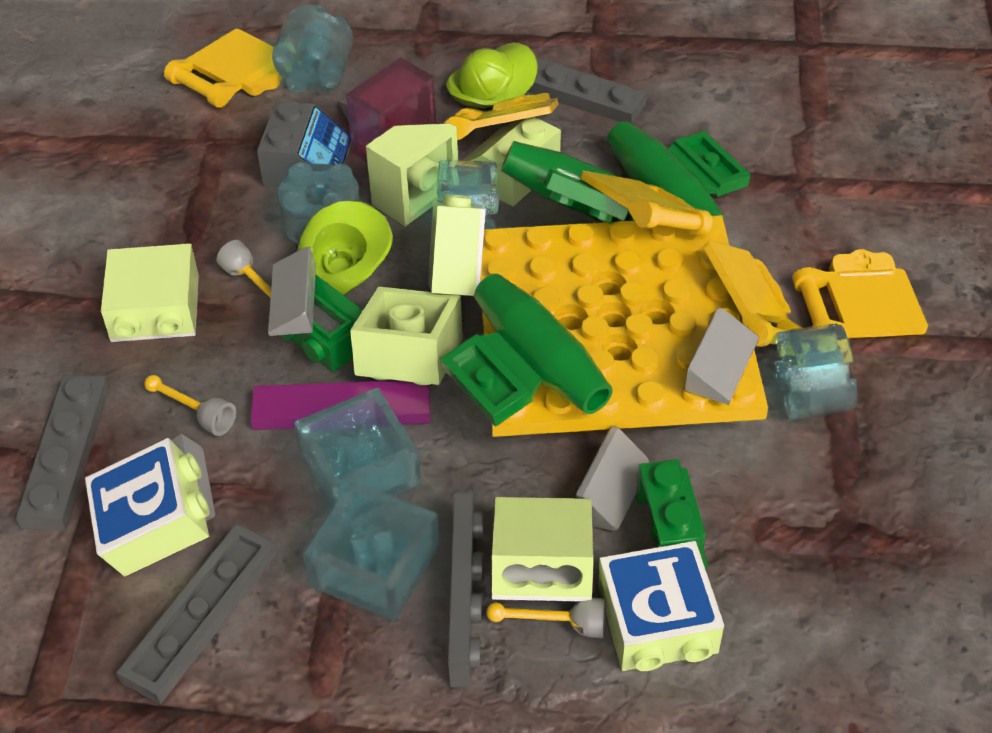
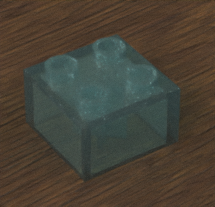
[294,388,421,521]
[303,481,440,621]

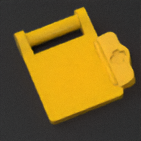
[164,29,290,108]
[444,93,559,140]
[580,171,713,236]
[703,241,808,352]
[792,249,928,345]

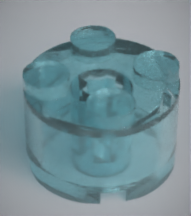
[272,5,353,92]
[436,160,499,229]
[278,163,360,248]
[775,323,857,420]

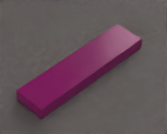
[251,380,430,430]

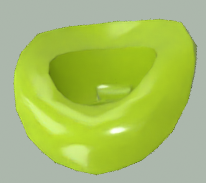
[446,43,538,109]
[297,200,393,295]

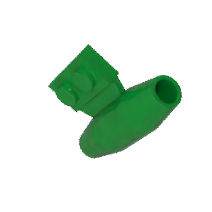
[607,121,751,221]
[501,141,634,223]
[440,274,613,427]

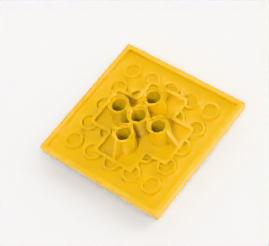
[480,215,768,437]

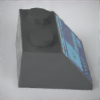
[257,100,355,193]

